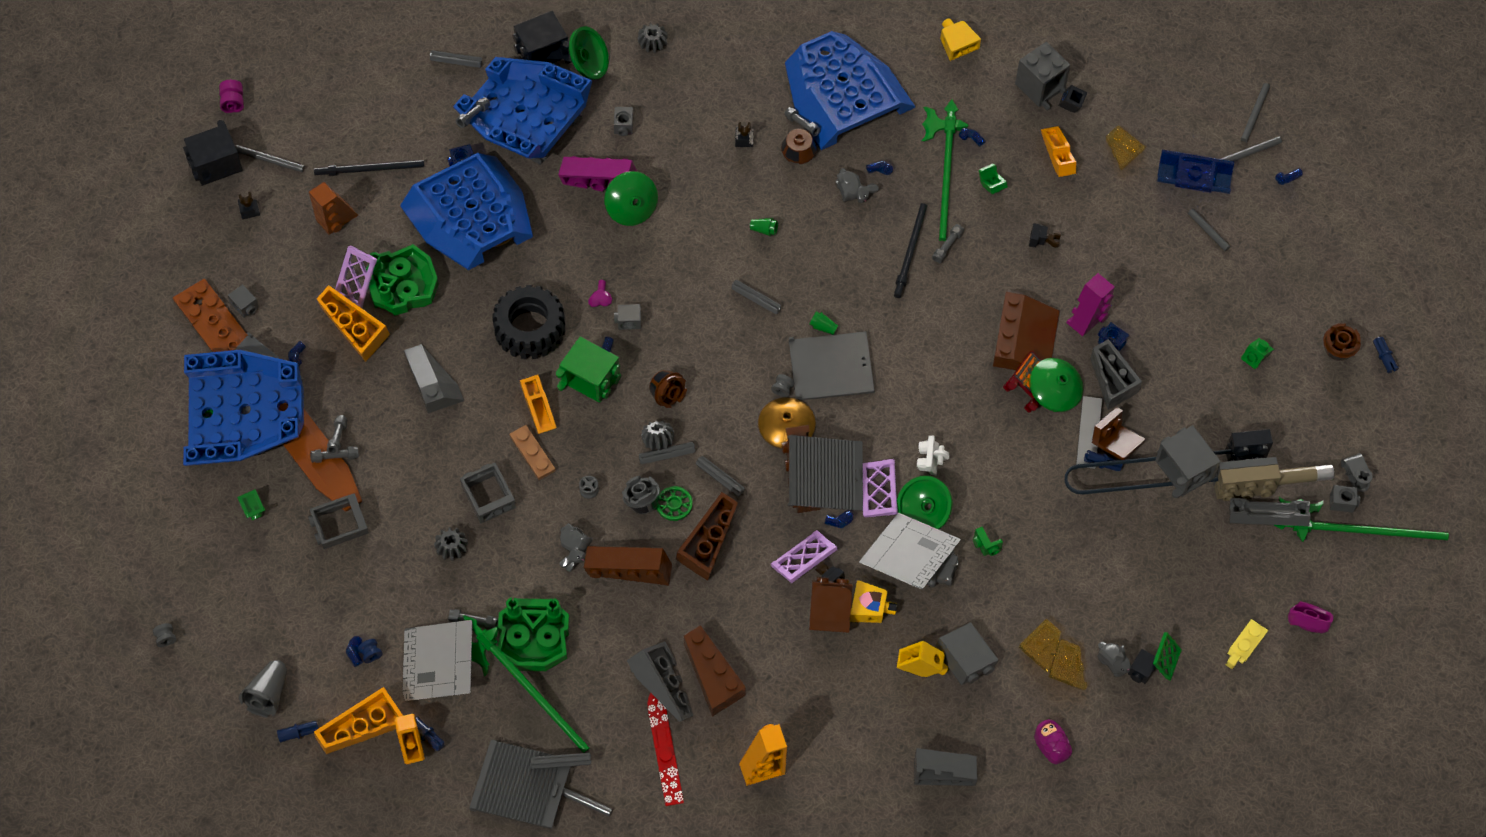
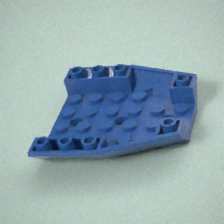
[785,31,915,150]
[453,57,592,159]
[400,153,533,270]
[183,350,304,466]

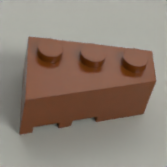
[309,182,358,235]

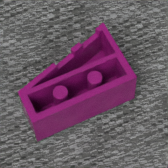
[1066,273,1115,336]

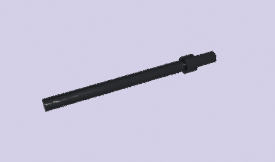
[314,160,424,176]
[894,203,927,298]

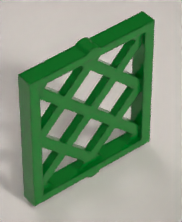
[1153,632,1182,681]

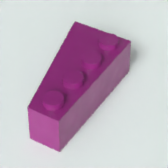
[558,156,637,192]

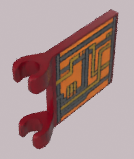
[1003,351,1042,413]

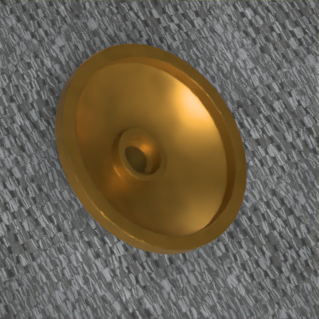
[758,397,816,449]

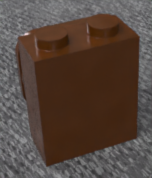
[809,577,852,633]

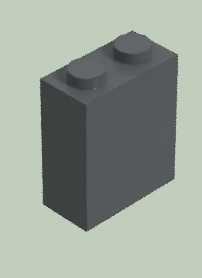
[935,622,998,685]

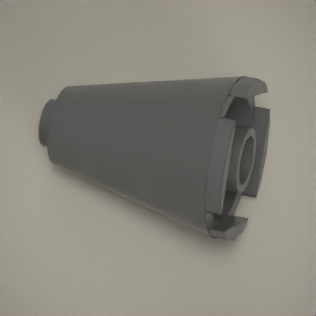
[239,660,287,718]

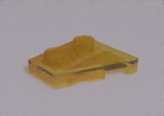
[1106,125,1145,170]
[1019,619,1061,673]
[1048,639,1087,690]

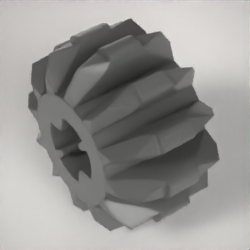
[638,22,668,53]
[641,420,674,450]
[434,527,468,561]

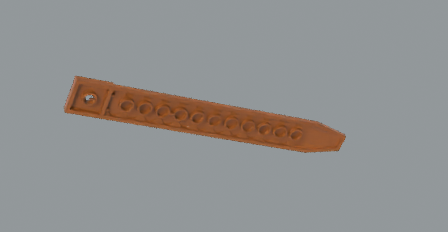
[173,278,362,512]

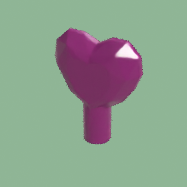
[588,280,612,307]

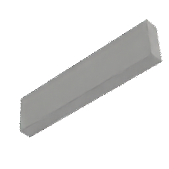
[1076,396,1102,469]

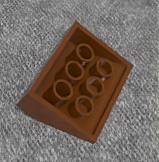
[993,292,1059,370]

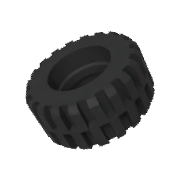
[492,285,565,359]

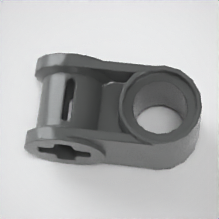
[1341,453,1373,492]

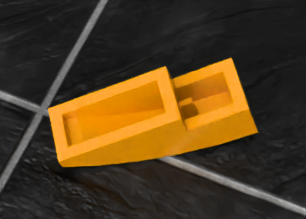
[1041,126,1076,177]
[520,375,557,434]

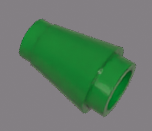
[750,218,778,236]
[809,311,838,335]

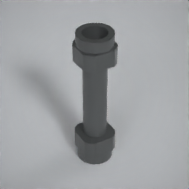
[456,98,490,128]
[785,107,820,137]
[932,224,964,263]
[327,415,348,455]
[310,446,359,463]
[448,609,498,630]

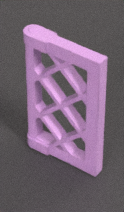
[335,245,377,308]
[863,459,898,517]
[771,530,837,583]

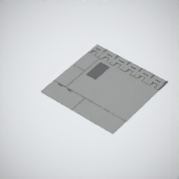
[859,513,961,589]
[403,620,472,701]

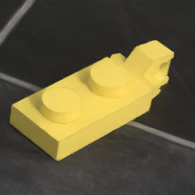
[1226,619,1268,669]

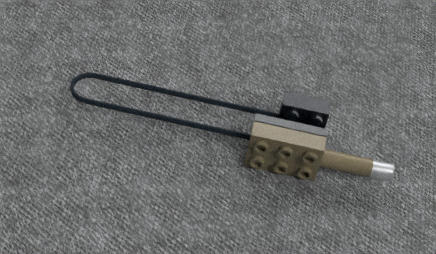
[1064,429,1334,501]

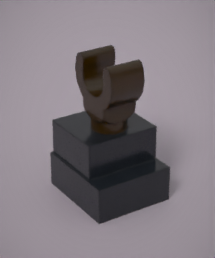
[735,122,753,147]
[238,192,260,220]
[1029,223,1061,248]
[815,561,845,582]

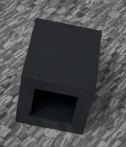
[1058,85,1087,113]
[1128,649,1155,684]

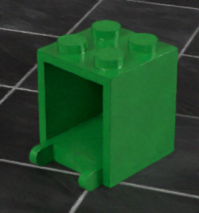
[556,337,621,403]

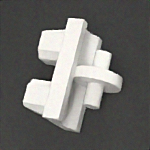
[917,436,949,475]

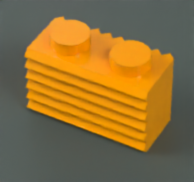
[394,714,425,764]

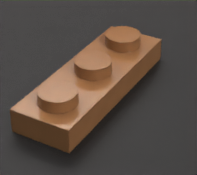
[510,425,556,480]

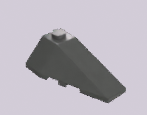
[404,344,464,413]
[627,642,693,722]

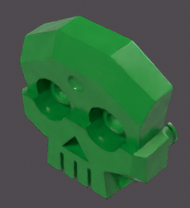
[366,244,439,316]
[498,598,570,671]

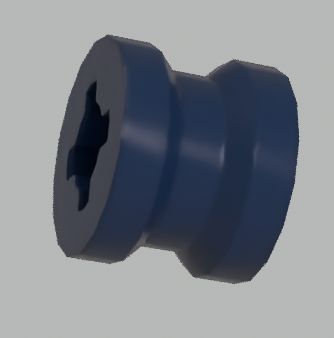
[358,639,383,663]

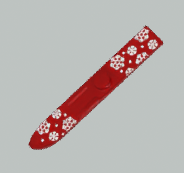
[648,693,684,806]

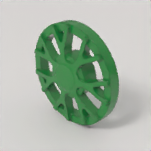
[656,486,693,521]

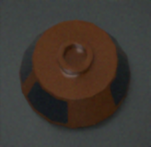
[781,129,817,164]
[1323,323,1361,361]
[649,370,687,408]

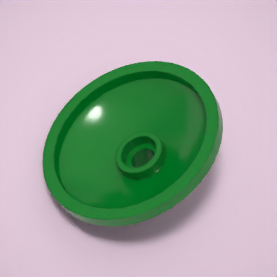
[569,26,609,80]
[604,171,658,226]
[1029,358,1083,412]
[897,476,953,530]

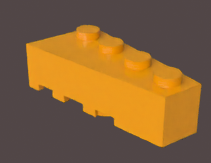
[317,285,390,362]
[314,687,403,754]
[739,724,787,786]

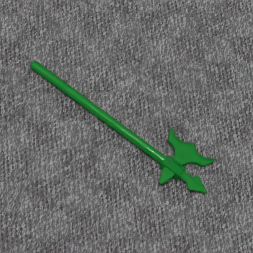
[921,99,968,241]
[1274,497,1449,542]
[463,615,590,753]

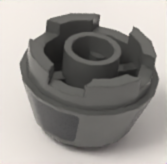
[622,476,660,514]

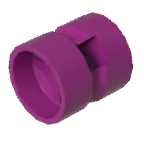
[219,79,244,113]

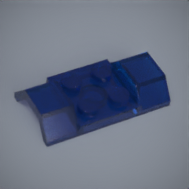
[1157,150,1234,194]

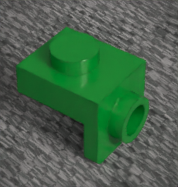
[979,164,1008,194]
[1241,338,1274,369]
[237,489,265,520]
[973,527,1003,556]

